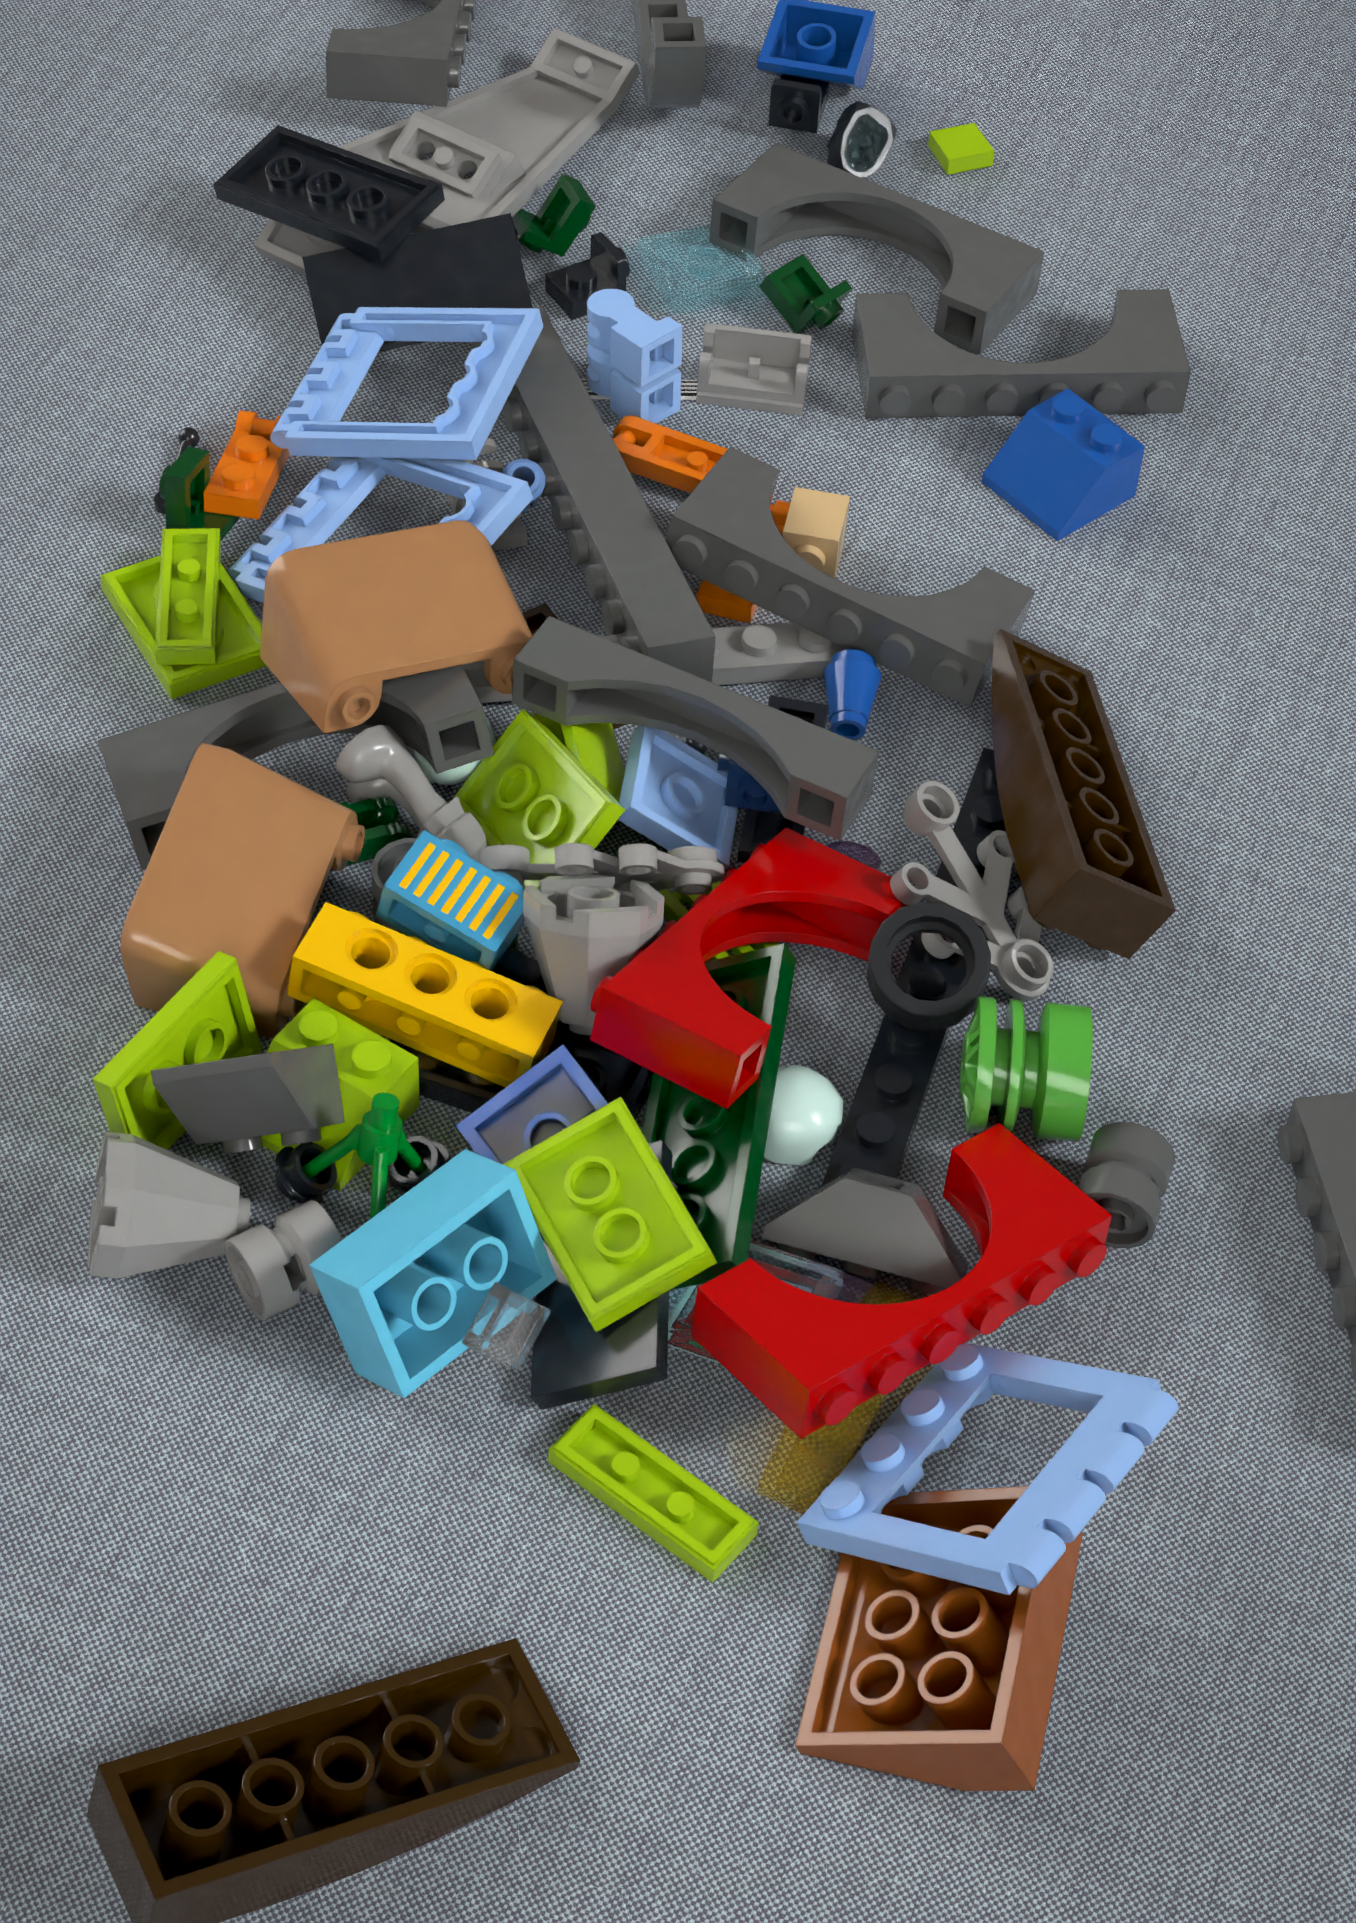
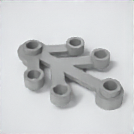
[890,780,1054,1001]
[479,843,724,895]

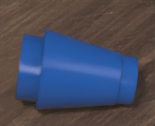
[823,649,882,740]

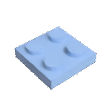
[618,726,738,869]

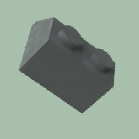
[151,1044,345,1154]

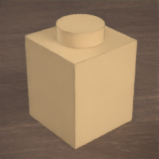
[782,487,850,579]

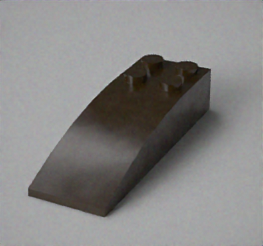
[991,629,1176,959]
[87,1638,581,1923]

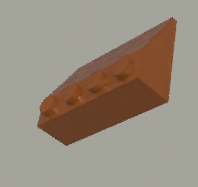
[795,1486,1083,1791]

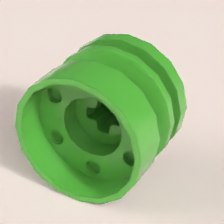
[959,996,1093,1142]

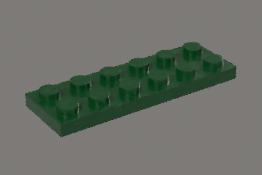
[642,943,796,1290]

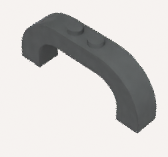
[633,0,706,109]

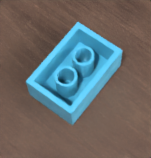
[309,1149,557,1398]

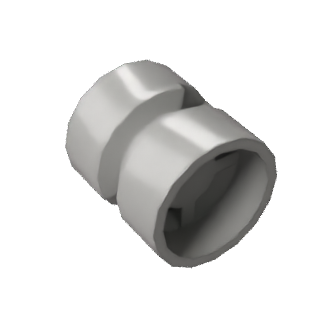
[224,1200,342,1321]

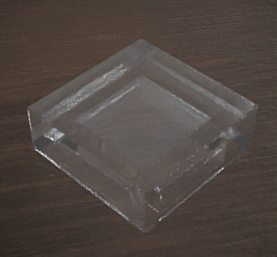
[462,1282,552,1371]

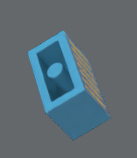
[376,830,525,971]

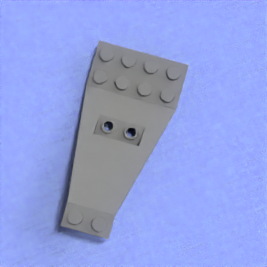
[253,27,640,276]

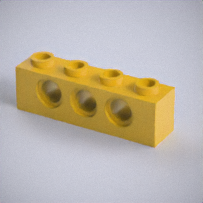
[287,902,563,1088]

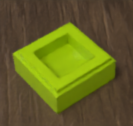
[928,123,995,175]

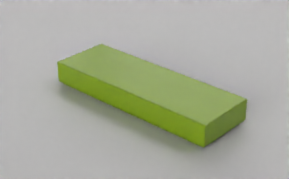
[155,528,221,665]
[548,1403,759,1583]

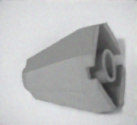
[523,874,664,1035]
[87,1131,251,1278]

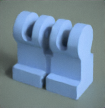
[587,289,683,423]

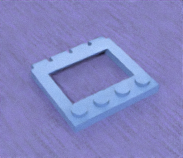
[270,307,544,461]
[228,457,533,603]
[797,1343,1179,1595]

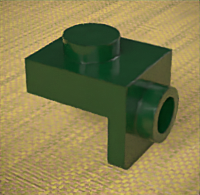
[512,173,596,257]
[759,254,852,334]
[159,446,240,541]

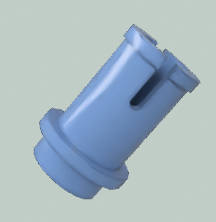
[502,459,545,513]

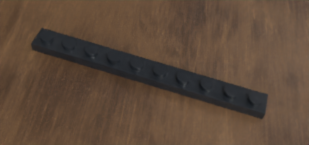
[821,748,1006,1187]

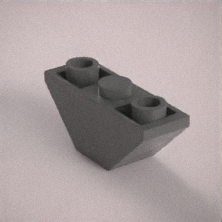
[761,1168,968,1295]

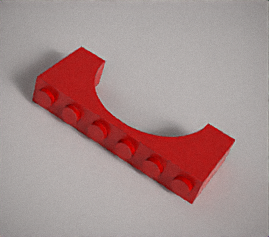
[590,827,908,1109]
[691,1123,1112,1439]

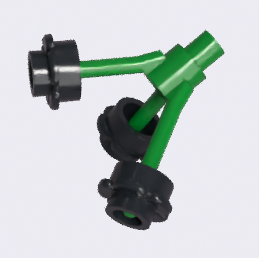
[275,1093,450,1219]

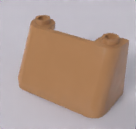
[260,520,533,733]
[120,743,365,1039]

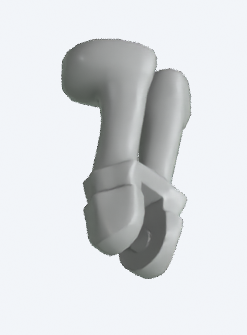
[336,725,488,862]

